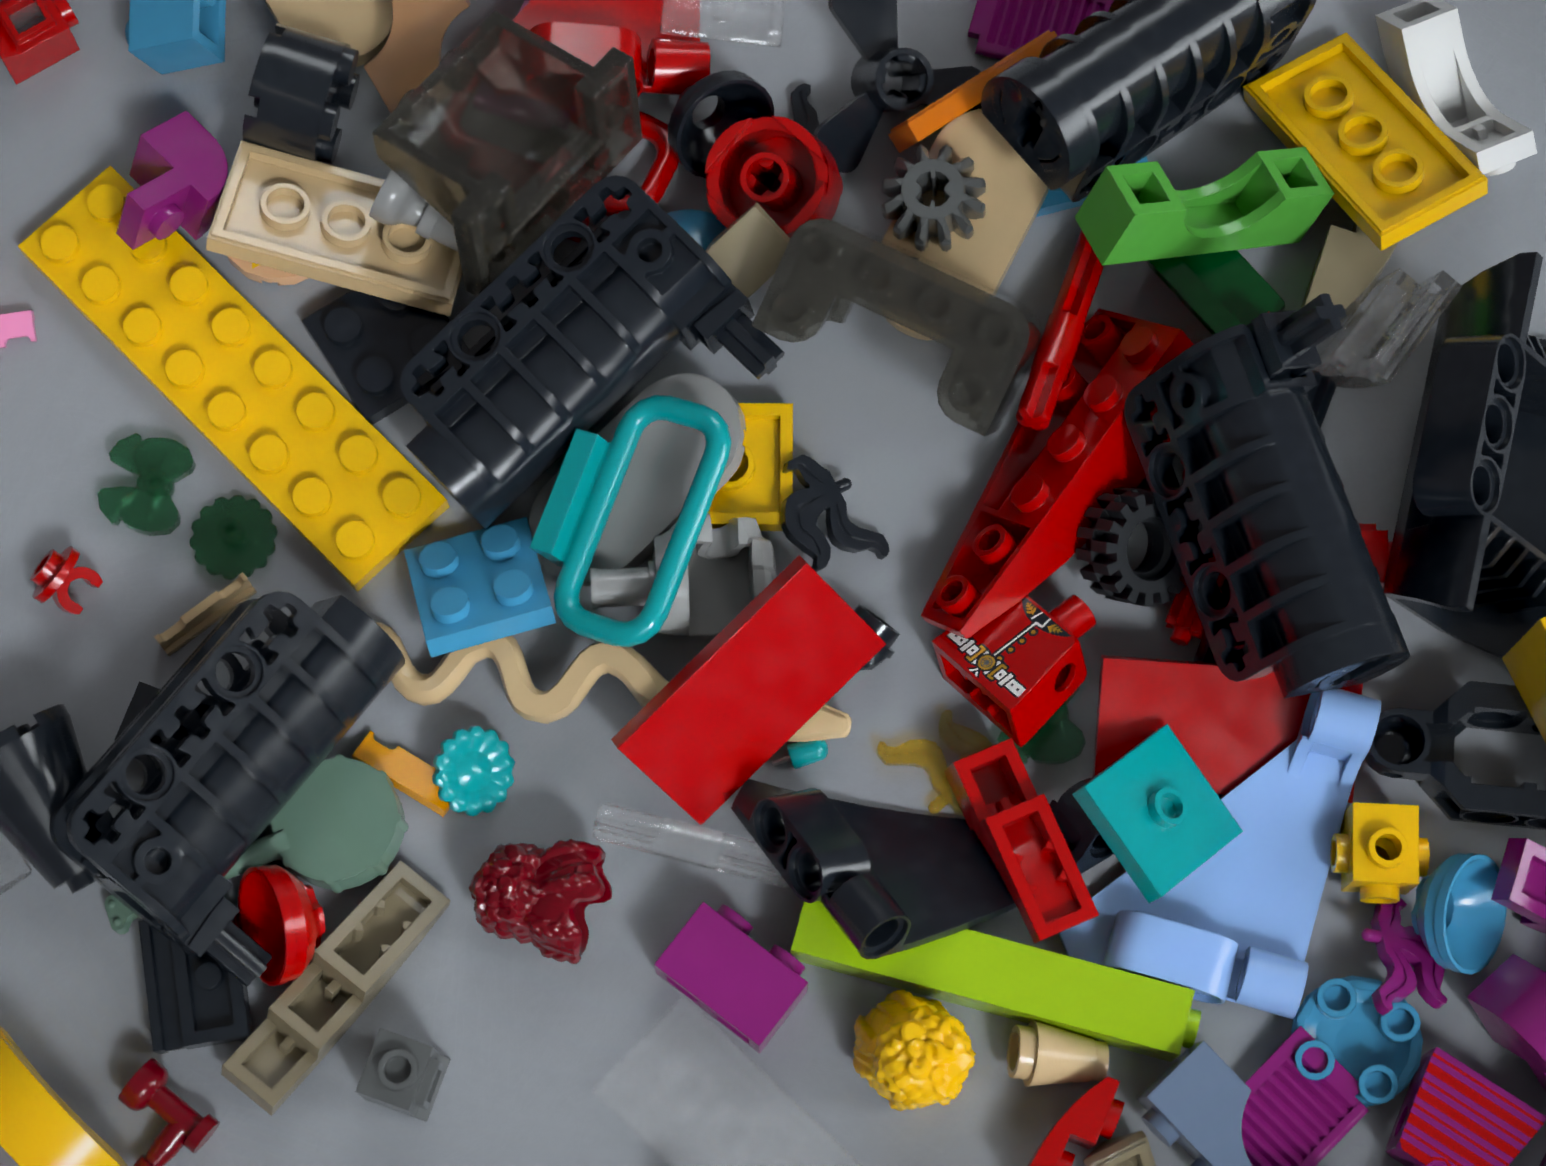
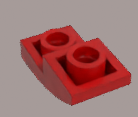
[1027,1076,1125,1166]

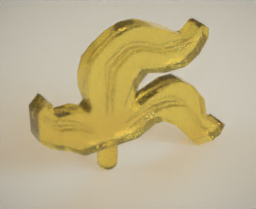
[876,710,992,816]

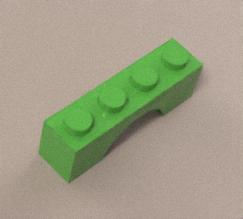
[1074,147,1334,266]

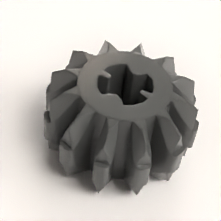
[881,144,986,252]

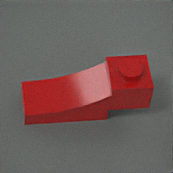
[944,738,1099,944]

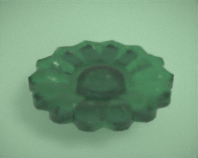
[189,495,278,580]

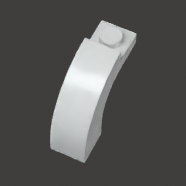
[1375,0,1537,176]

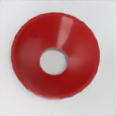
[238,865,325,986]

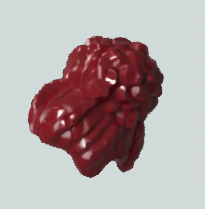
[468,839,612,964]

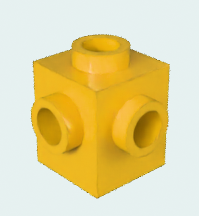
[1330,802,1430,904]

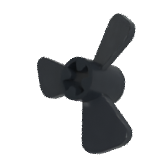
[813,0,982,173]

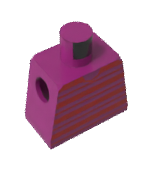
[1385,1047,1546,1166]

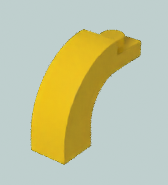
[0,1026,128,1166]

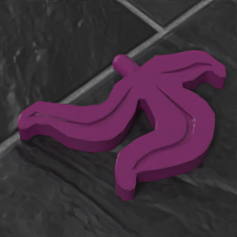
[1361,898,1448,1016]

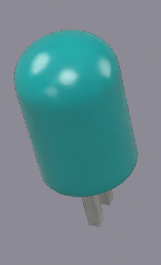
[772,740,828,769]

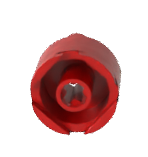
[705,116,843,247]

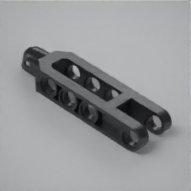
[1365,681,1546,830]

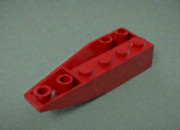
[920,308,1194,639]

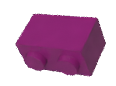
[654,902,808,1054]

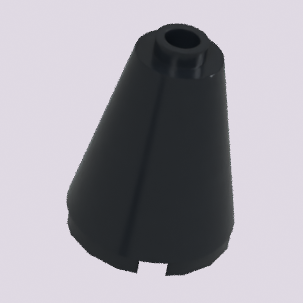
[0,704,99,894]

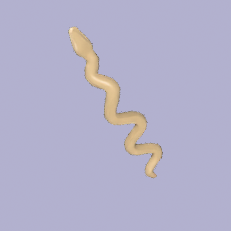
[376,622,852,742]

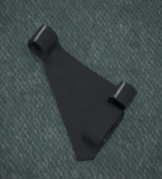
[731,778,1114,960]

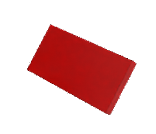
[611,555,886,825]
[1092,655,1363,803]

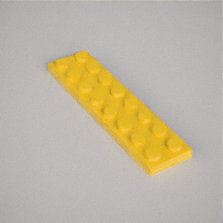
[18,165,450,592]

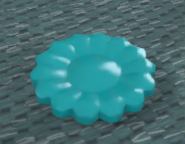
[432,726,515,816]

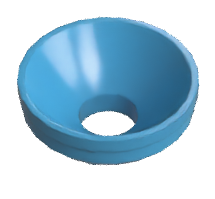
[1411,853,1507,974]

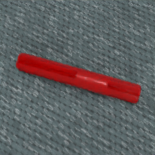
[1016,230,1104,431]

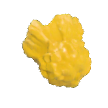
[853,989,976,1111]

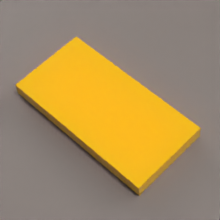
[1243,32,1488,251]

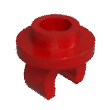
[30,546,103,615]

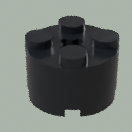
[242,23,360,164]

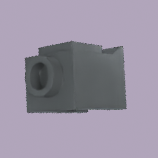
[355,1028,451,1122]

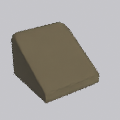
[705,203,799,298]

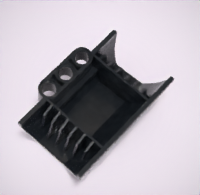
[1383,252,1546,658]

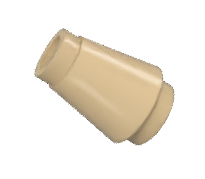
[1007,1020,1109,1087]

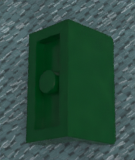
[1147,250,1285,335]

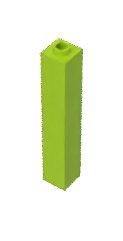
[791,901,1201,1062]

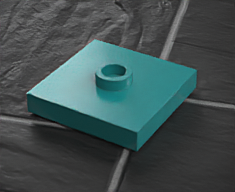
[1072,724,1243,903]

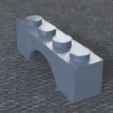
[1137,1040,1252,1166]

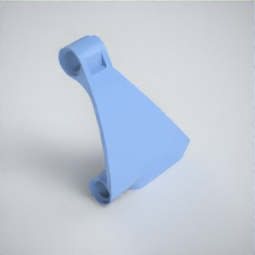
[1058,688,1381,1019]

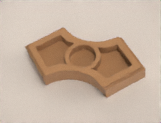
[363,0,471,120]

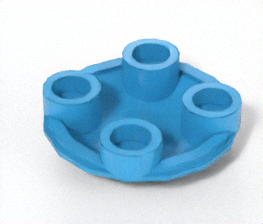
[1291,975,1423,1107]

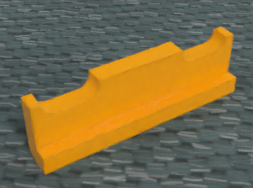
[352,731,450,817]

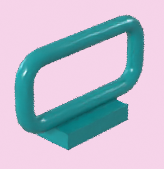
[529,395,732,647]

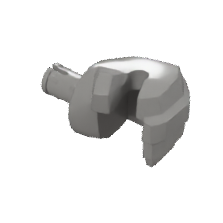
[590,513,776,636]

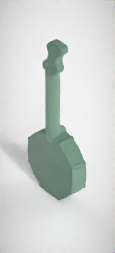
[104,754,409,935]

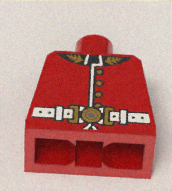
[932,595,1096,747]

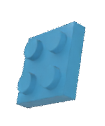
[404,517,556,658]

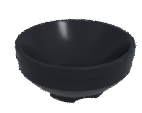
[668,70,774,178]

